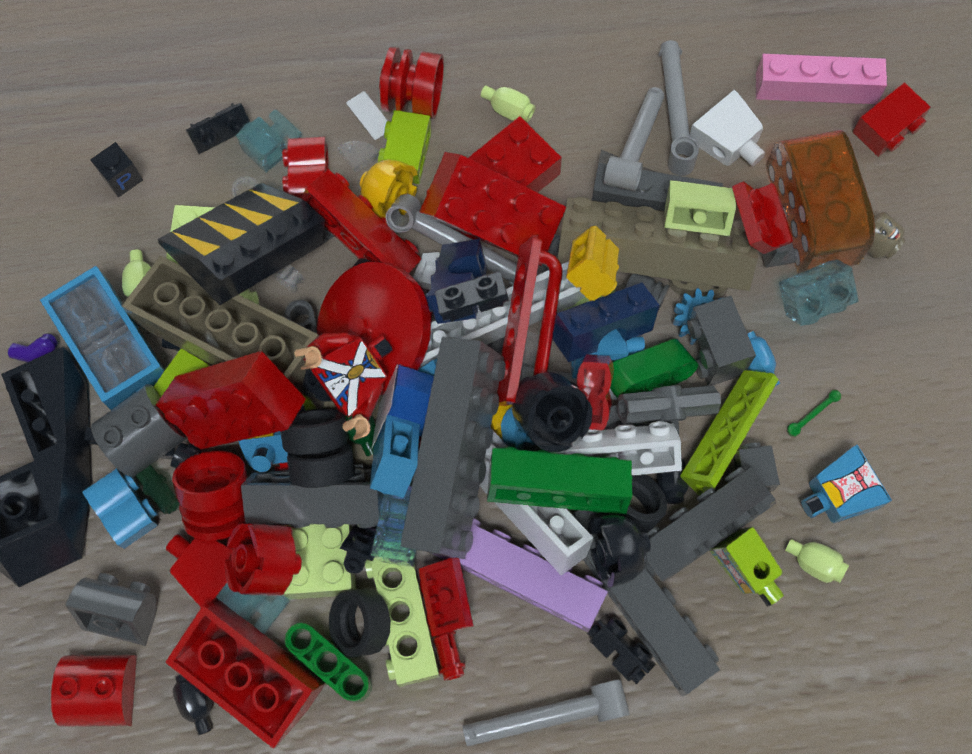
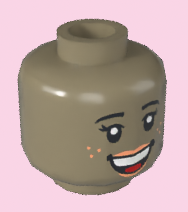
[856,212,906,259]

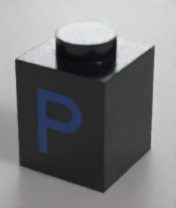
[90,142,143,198]

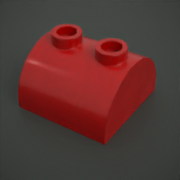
[51,655,137,727]

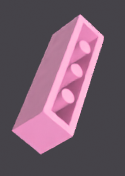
[756,54,887,104]

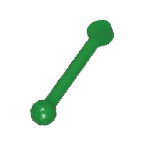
[787,390,841,437]

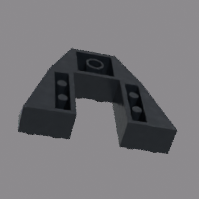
[0,347,90,587]

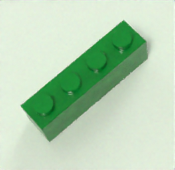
[487,447,632,514]

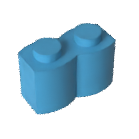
[83,468,158,549]

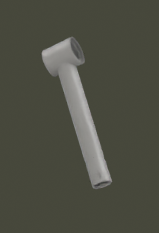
[658,40,699,176]
[604,87,665,192]
[385,194,517,284]
[462,679,630,747]

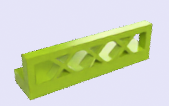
[680,370,779,496]

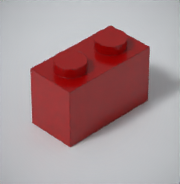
[853,82,931,157]

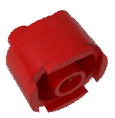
[225,523,302,596]

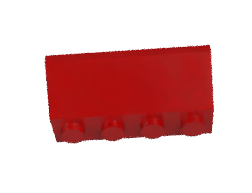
[301,169,422,273]
[165,600,326,749]

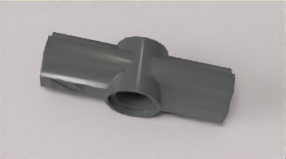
[617,385,721,424]

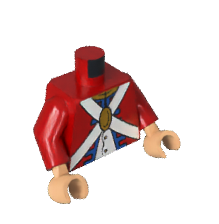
[294,332,393,440]

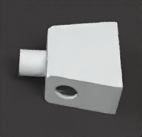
[690,90,766,166]

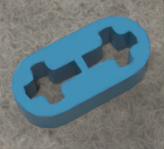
[501,407,536,451]

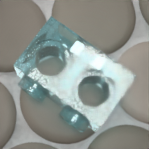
[779,258,859,326]
[371,490,416,567]

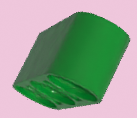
[610,339,698,399]
[285,623,372,703]

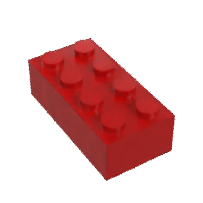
[426,116,562,240]
[420,152,566,266]
[156,351,306,450]

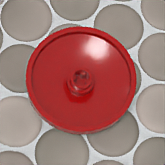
[317,262,431,396]

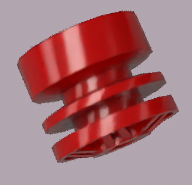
[379,47,444,119]
[172,451,247,541]

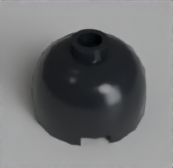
[588,515,651,588]

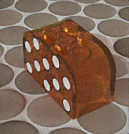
[765,130,875,276]

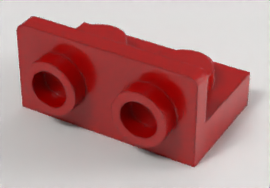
[732,181,793,254]
[418,558,473,637]

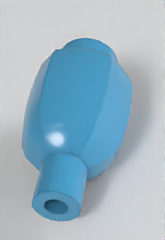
[747,331,780,387]

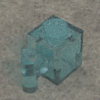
[236,109,302,173]
[216,583,290,634]

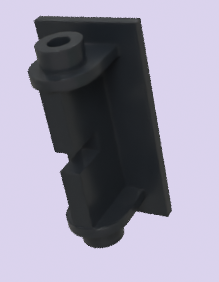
[186,103,253,154]
[435,271,509,322]
[340,524,390,574]
[587,614,656,684]

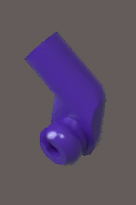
[8,334,58,362]

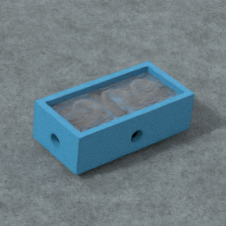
[40,266,165,410]

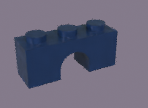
[426,239,487,324]
[553,282,660,363]

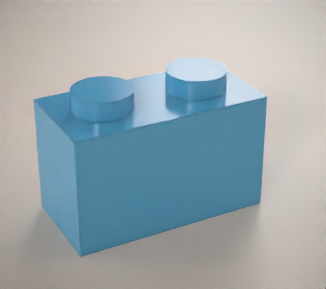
[370,415,419,498]

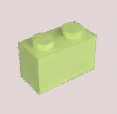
[664,180,736,236]

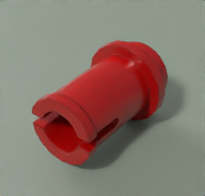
[433,633,466,681]

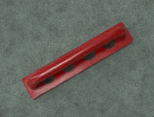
[497,238,563,407]

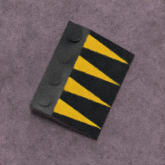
[158,183,325,305]

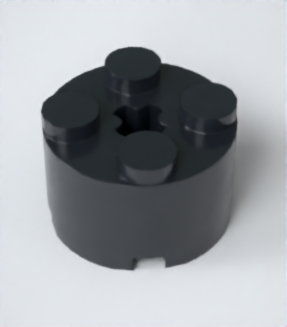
[512,372,593,452]

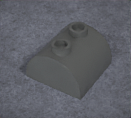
[91,384,187,477]
[65,573,156,646]

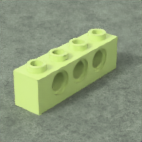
[365,540,440,687]

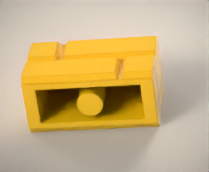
[566,226,619,301]

